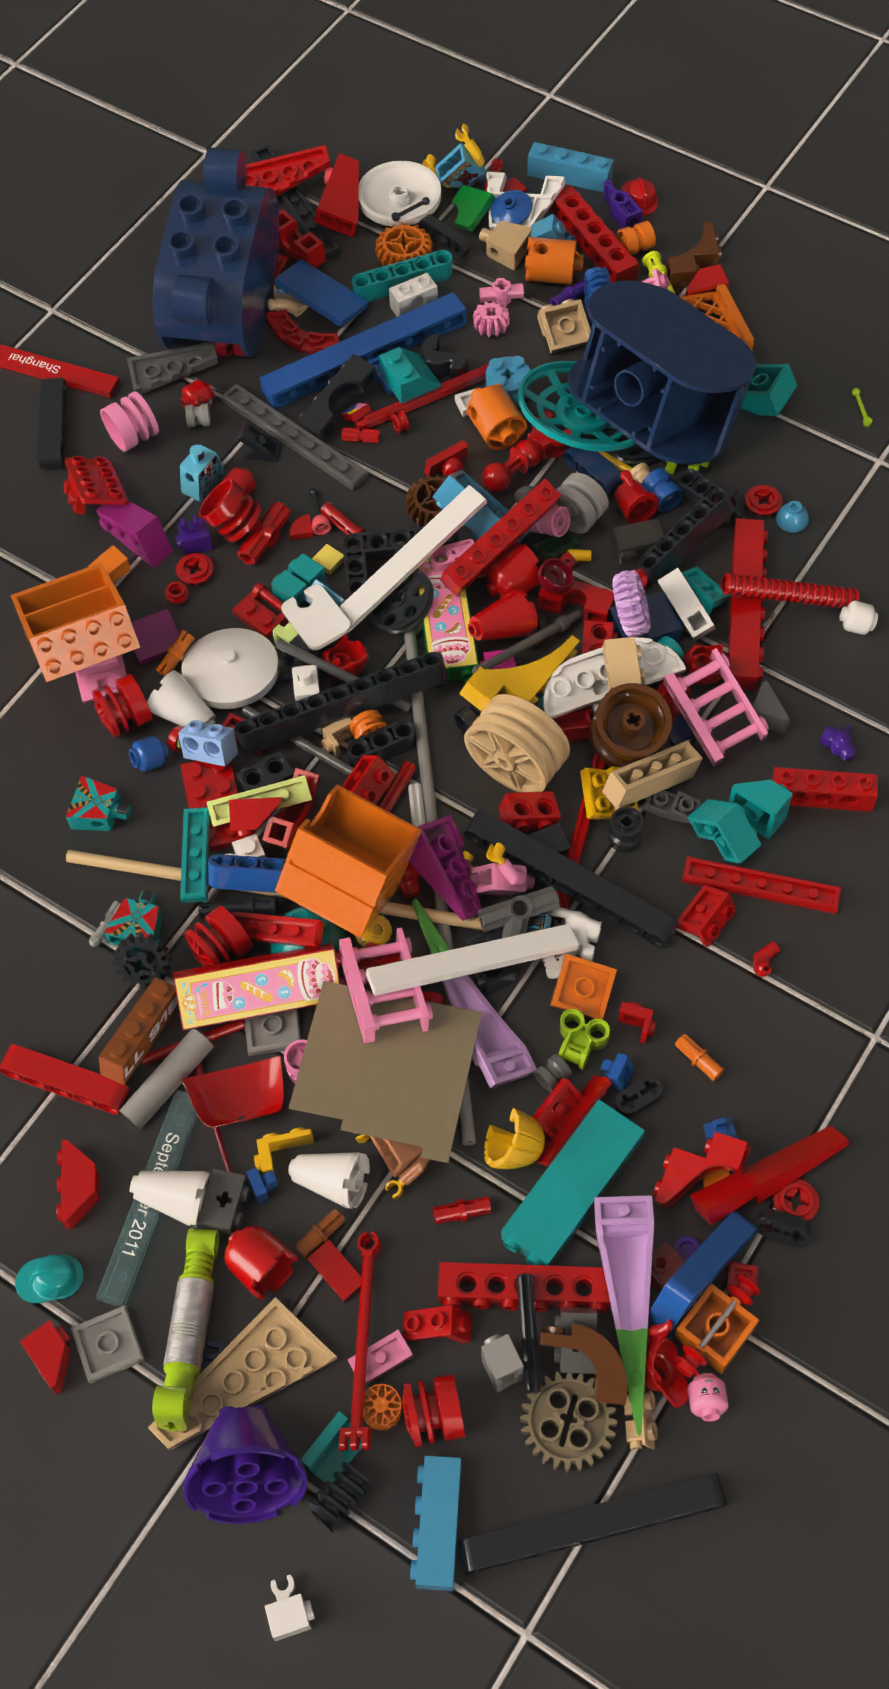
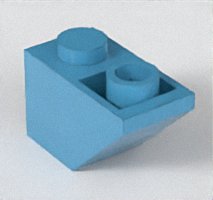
[531,214,577,241]

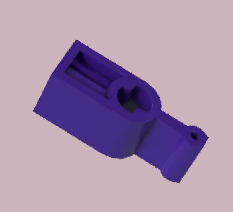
[603,179,642,229]

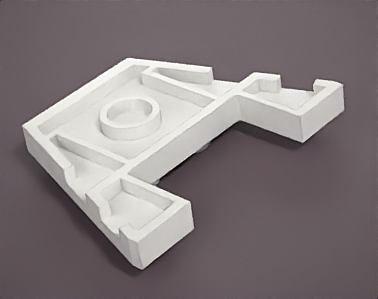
[486,172,566,231]

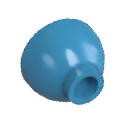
[776,501,809,533]

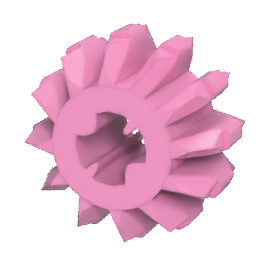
[473,301,510,338]

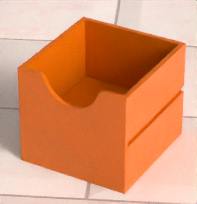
[275,785,422,938]

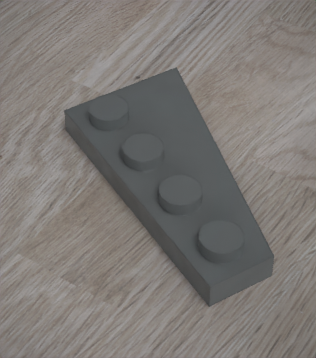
[127,342,218,395]

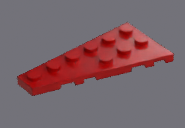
[246,145,331,196]

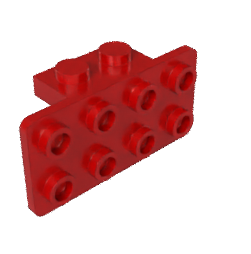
[64,456,128,514]

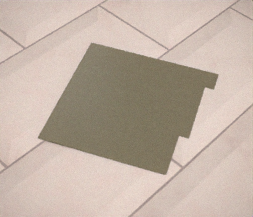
[288,981,482,1163]

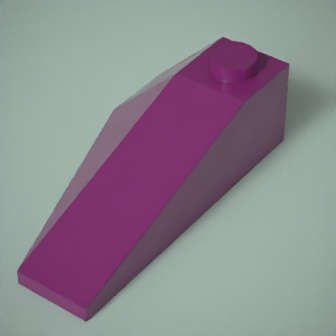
[409,815,482,921]

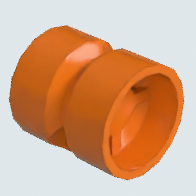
[617,221,656,255]

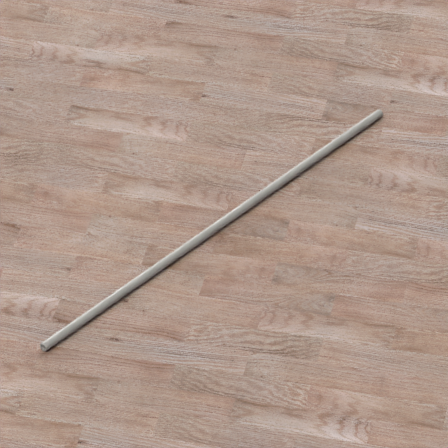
[396,542,476,1146]

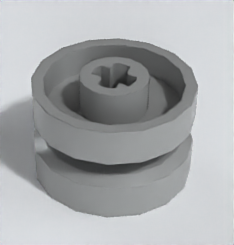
[556,472,609,534]

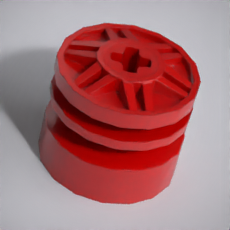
[199,479,262,543]
[92,674,153,738]
[183,905,253,966]
[402,1373,465,1448]

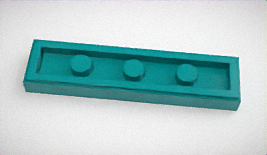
[180,807,210,903]

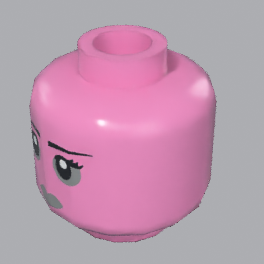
[688,1373,729,1422]

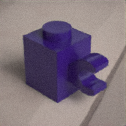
[175,515,212,555]

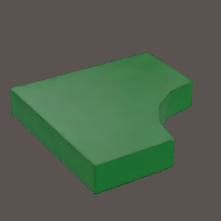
[451,185,496,232]

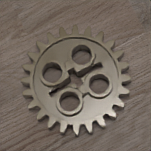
[520,1372,617,1472]

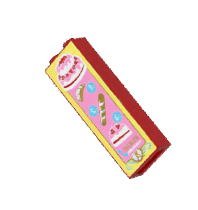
[172,943,345,1030]

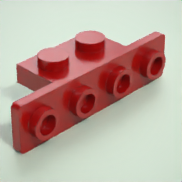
[532,1076,612,1166]

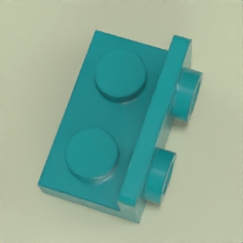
[681,567,731,616]

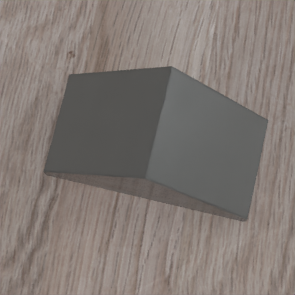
[749,681,790,734]

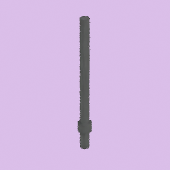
[472,610,582,674]
[275,639,412,712]
[242,705,354,776]

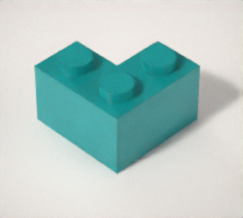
[687,799,761,864]

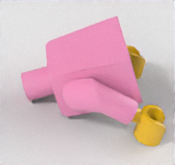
[463,843,535,896]

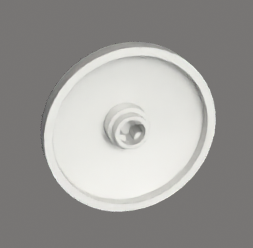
[358,161,441,226]
[182,628,279,709]

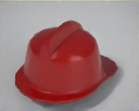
[621,177,658,216]

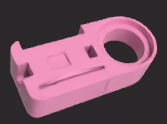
[430,539,474,571]

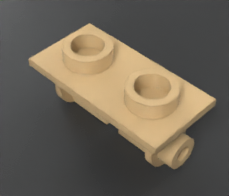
[624,1385,658,1450]

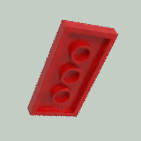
[180,761,247,852]

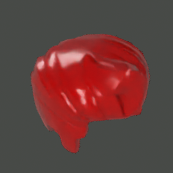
[321,635,369,681]
[683,644,729,685]

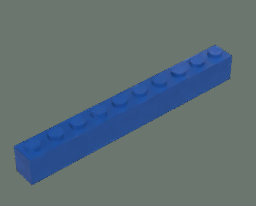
[260,292,467,410]

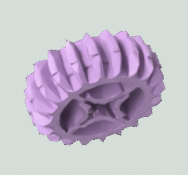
[612,570,651,637]

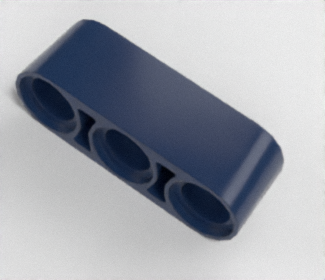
[562,447,624,495]

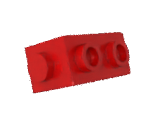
[403,1305,472,1343]

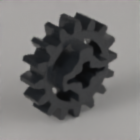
[113,932,172,989]

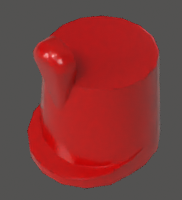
[614,470,658,526]

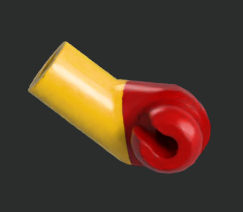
[560,549,591,567]

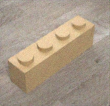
[602,741,703,809]

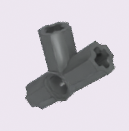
[477,886,560,939]

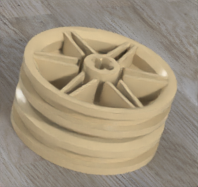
[464,694,570,792]

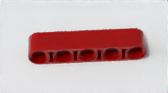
[0,1044,130,1115]

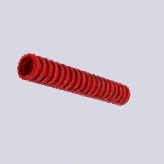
[721,573,860,608]

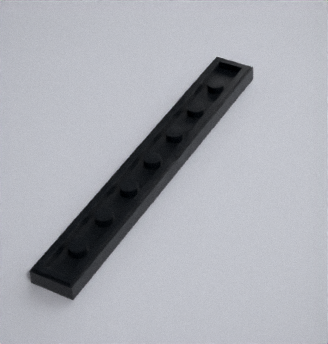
[251,145,341,261]

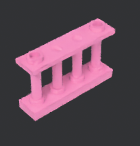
[663,648,769,768]
[339,928,433,1044]

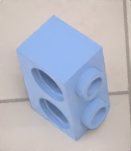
[178,720,238,766]

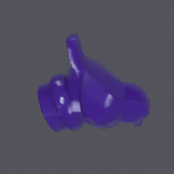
[819,724,856,761]

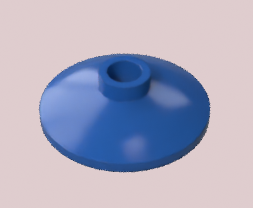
[491,190,532,225]

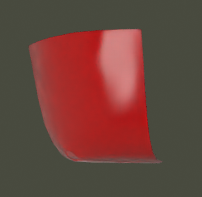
[182,1055,284,1128]

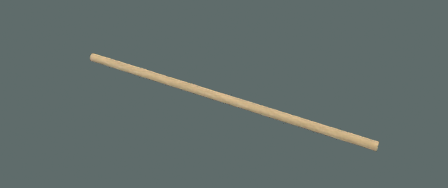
[66,850,484,931]

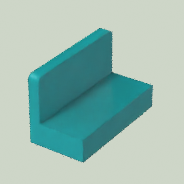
[301,1411,362,1483]

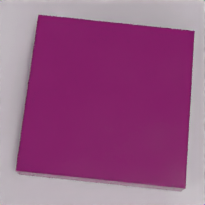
[131,609,180,666]

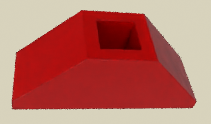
[57,1140,100,1229]

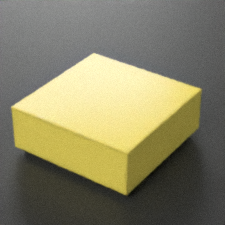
[312,544,344,575]

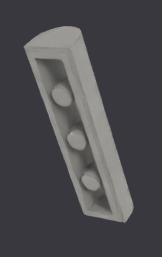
[119,1028,214,1129]

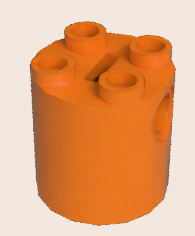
[525,237,584,285]
[467,383,527,450]

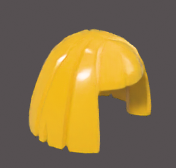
[484,1108,545,1169]

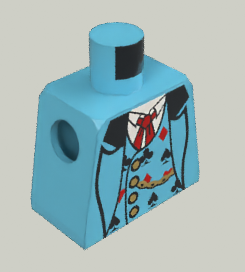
[180,445,225,502]

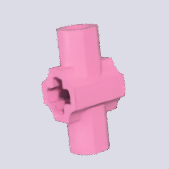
[479,278,524,307]

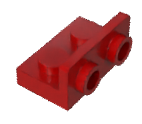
[677,885,736,947]

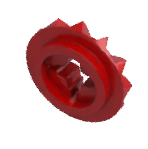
[745,485,782,517]
[176,553,214,586]
[773,1179,819,1221]

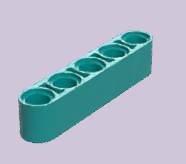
[352,250,453,302]

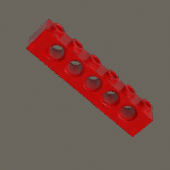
[549,184,639,283]
[440,479,562,597]
[438,1262,612,1314]

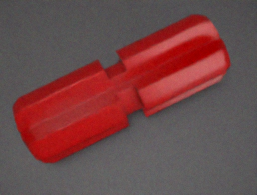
[341,427,380,443]

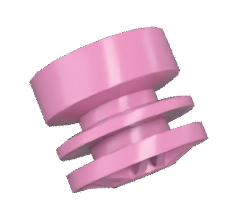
[100,391,159,452]

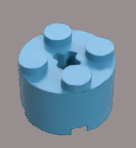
[486,356,530,407]

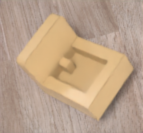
[321,718,353,758]

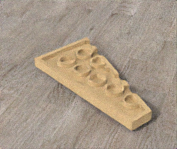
[148,1297,338,1450]

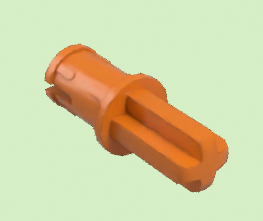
[675,1034,725,1082]

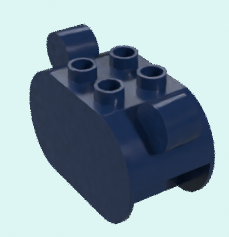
[153,147,279,357]

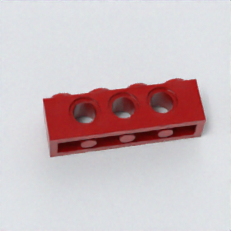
[771,767,878,812]

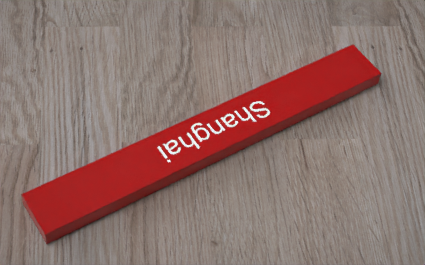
[0,344,120,398]

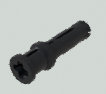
[198,895,279,919]

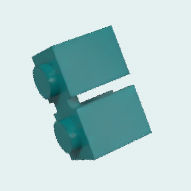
[271,553,326,607]

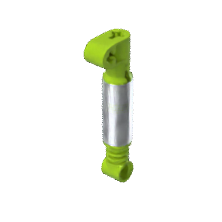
[152,1228,219,1432]

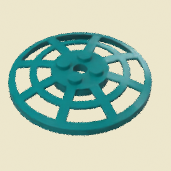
[518,361,636,451]

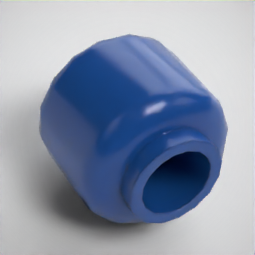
[129,736,168,772]

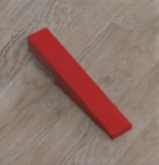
[690,1126,849,1226]

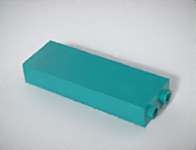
[501,1100,645,1266]

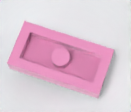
[348,1330,413,1386]

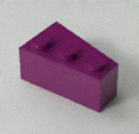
[96,501,174,568]

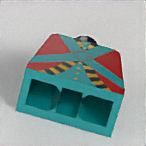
[66,776,131,831]
[104,890,163,949]

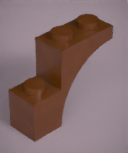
[667,222,722,289]

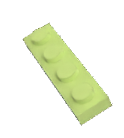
[207,775,312,827]

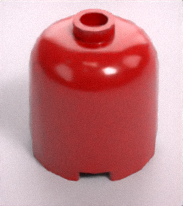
[486,541,540,598]
[224,1225,298,1300]

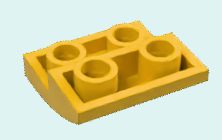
[580,766,639,820]

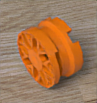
[349,710,387,739]
[363,1384,403,1431]

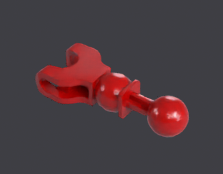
[482,410,572,492]

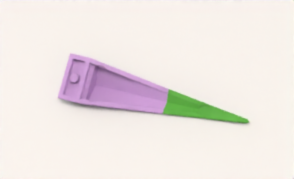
[412,898,537,1088]
[594,1195,654,1436]

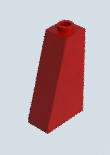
[313,153,359,238]

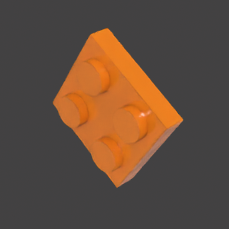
[550,954,617,1020]

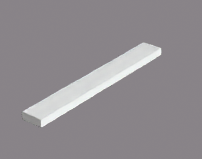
[339,485,487,632]
[366,924,579,996]

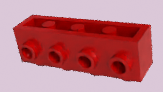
[341,755,396,806]

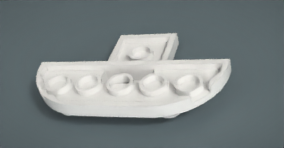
[543,638,686,719]

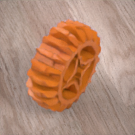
[375,223,433,266]

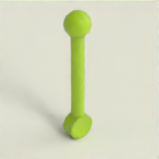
[852,388,872,427]

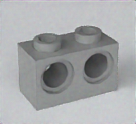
[481,1334,524,1393]

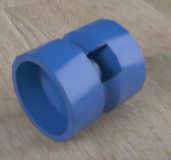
[641,468,684,513]

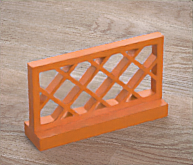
[680,284,754,351]

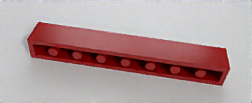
[728,518,768,691]

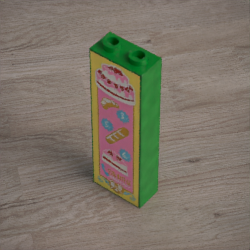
[417,556,479,684]

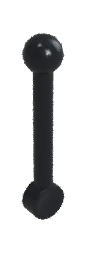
[391,197,430,221]

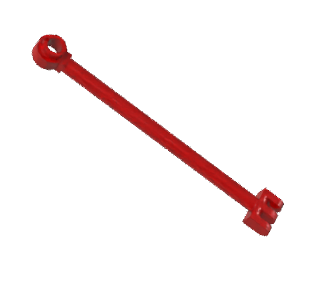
[339,1231,382,1451]

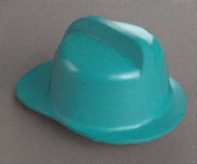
[15,1254,84,1303]

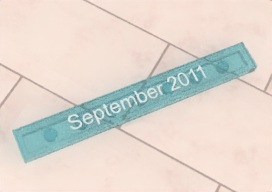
[96,1090,197,1307]

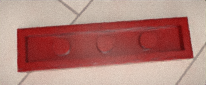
[232,911,325,948]

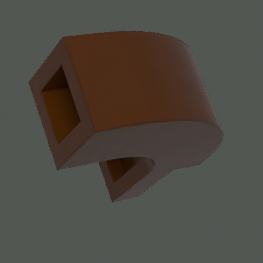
[539,1321,627,1405]

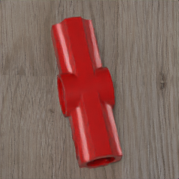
[237,501,291,566]

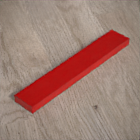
[682,856,841,914]

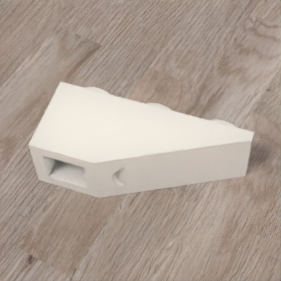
[658,568,716,641]

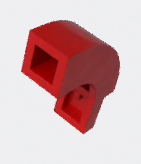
[262,768,322,848]

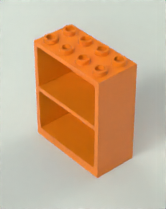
[11,562,140,682]

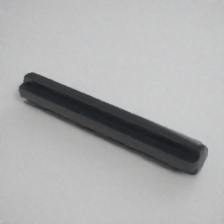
[517,1273,541,1394]

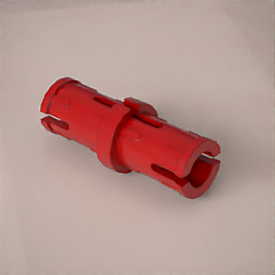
[432,1196,491,1225]

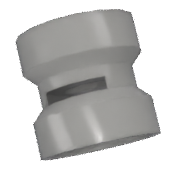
[185,403,211,428]

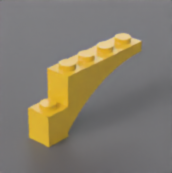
[460,635,580,711]

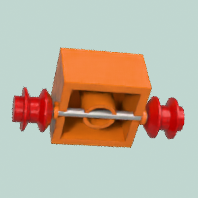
[674,1274,761,1378]

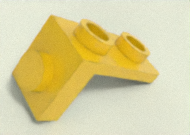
[254,1128,314,1175]

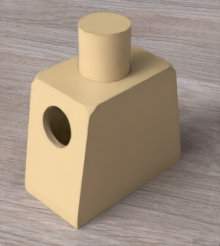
[479,221,532,270]

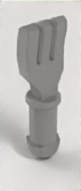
[89,900,121,947]

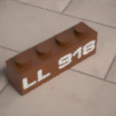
[99,977,179,1085]

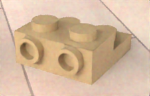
[537,299,591,354]

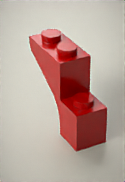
[653,1132,751,1208]

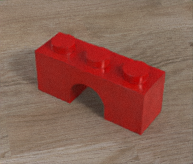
[279,209,325,268]
[538,581,615,622]

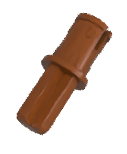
[293,1209,345,1259]

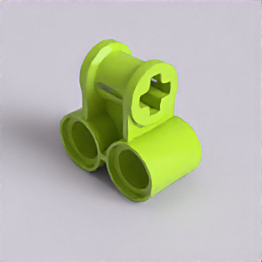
[558,1009,610,1070]

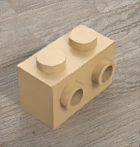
[602,637,645,691]

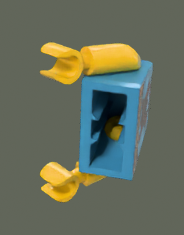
[422,124,487,189]

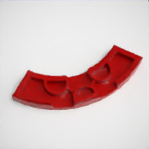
[265,309,340,354]

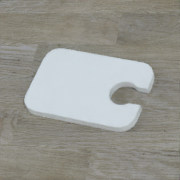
[281,585,351,650]

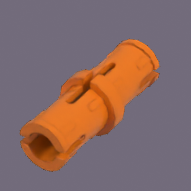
[155,630,195,677]

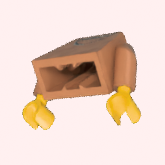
[354,1133,430,1199]

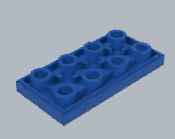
[274,259,369,327]

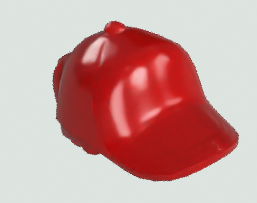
[644,1319,688,1408]

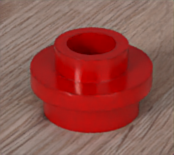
[165,581,189,604]

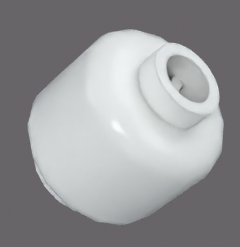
[840,601,878,635]

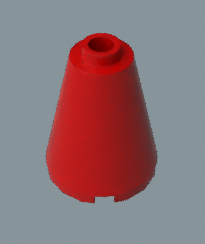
[468,589,538,641]

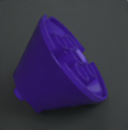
[183,1405,307,1524]

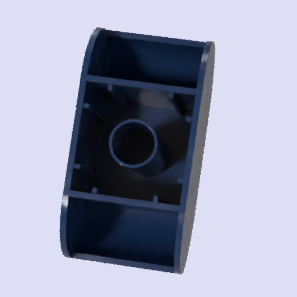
[567,281,756,465]

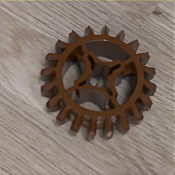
[405,473,448,527]

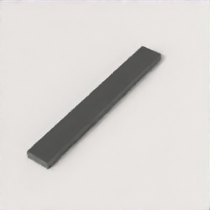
[221,383,368,491]

